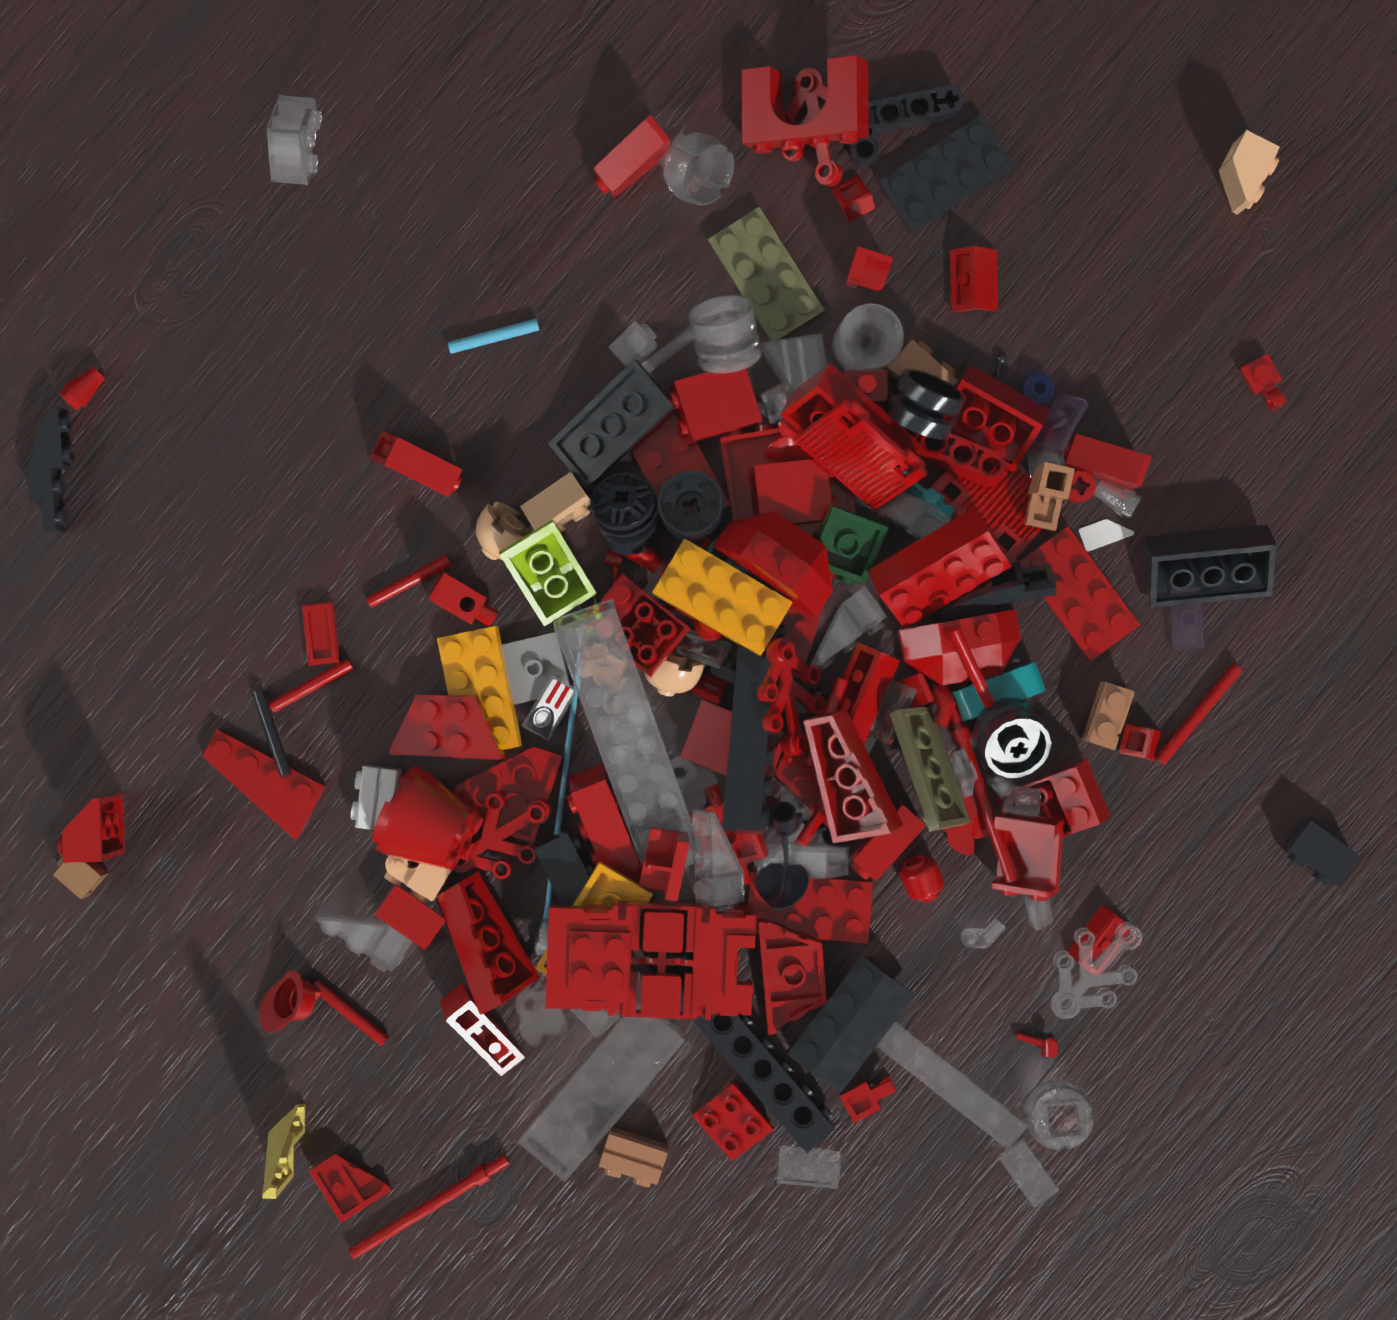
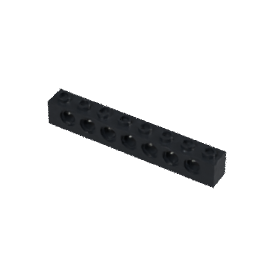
[646,941,835,1153]

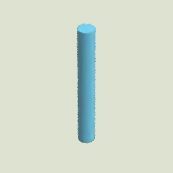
[448,319,539,354]

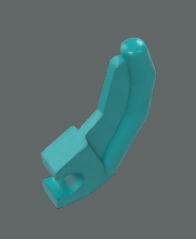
[904,471,955,519]

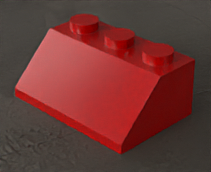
[950,365,1050,472]
[58,793,125,863]

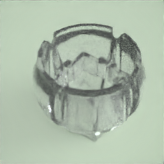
[659,132,734,206]
[1024,1079,1095,1150]

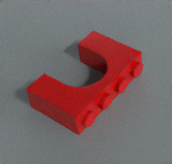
[742,55,869,154]

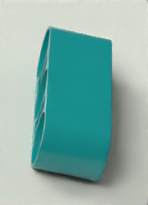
[952,661,1046,721]

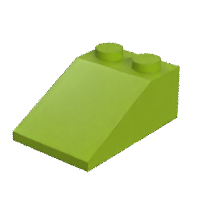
[498,520,597,626]

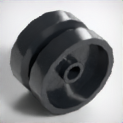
[885,368,966,440]
[973,698,1051,778]

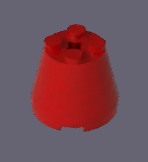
[372,766,483,871]

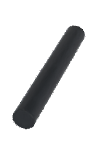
[252,689,292,778]

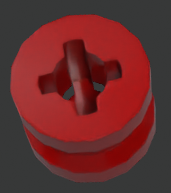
[1067,471,1096,503]

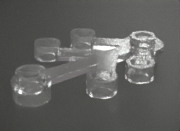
[1050,922,1143,1019]

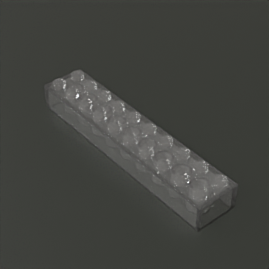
[553,599,717,911]

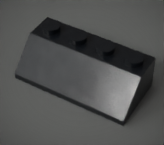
[1144,525,1277,608]
[787,956,916,1093]

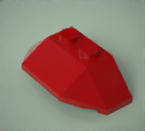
[712,511,833,618]
[898,609,1021,685]

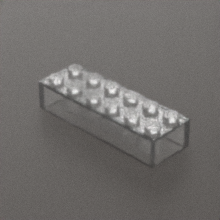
[518,995,686,1182]

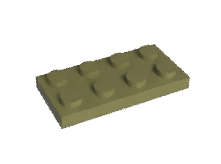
[708,207,825,345]
[890,706,971,832]

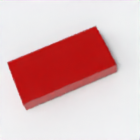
[302,602,341,666]

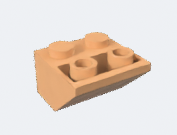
[1219,130,1280,215]
[520,472,591,534]

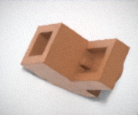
[1024,462,1075,531]

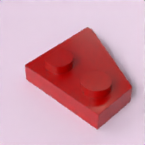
[309,1153,392,1223]

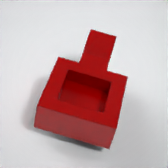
[1239,353,1287,411]
[839,1076,896,1123]

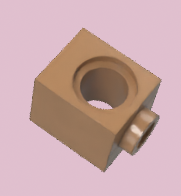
[53,856,109,899]

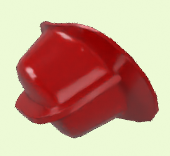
[259,970,321,1033]

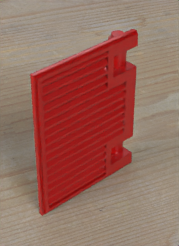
[793,397,927,511]
[931,453,1063,563]

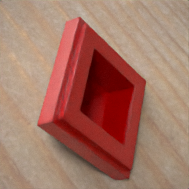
[690,671,729,704]

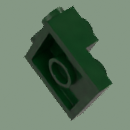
[813,504,889,585]

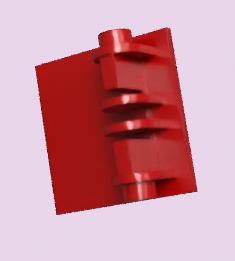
[692,1081,775,1161]

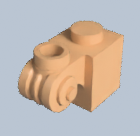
[384,856,453,902]

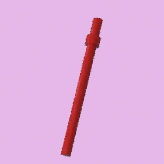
[950,705,1018,883]
[348,1154,510,1259]

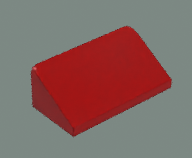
[1066,906,1133,976]

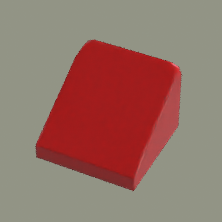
[831,175,875,222]
[898,673,934,708]
[1119,723,1161,761]

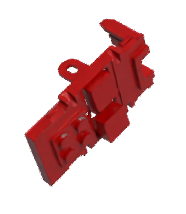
[545,900,756,1020]

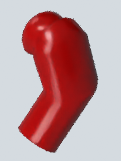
[930,683,956,728]

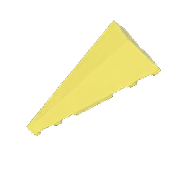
[263,1104,305,1199]

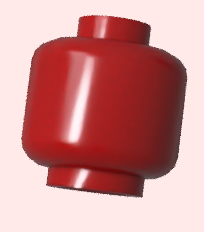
[900,855,944,902]

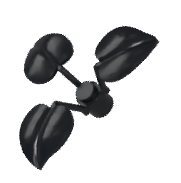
[756,795,859,910]

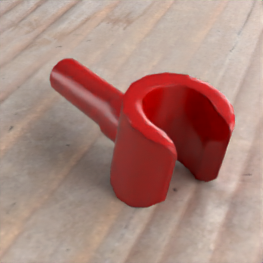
[604,549,623,586]
[1016,1031,1058,1058]

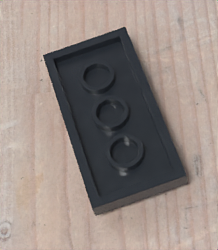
[878,114,1015,235]
[548,360,676,489]

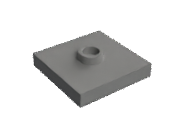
[502,632,570,705]

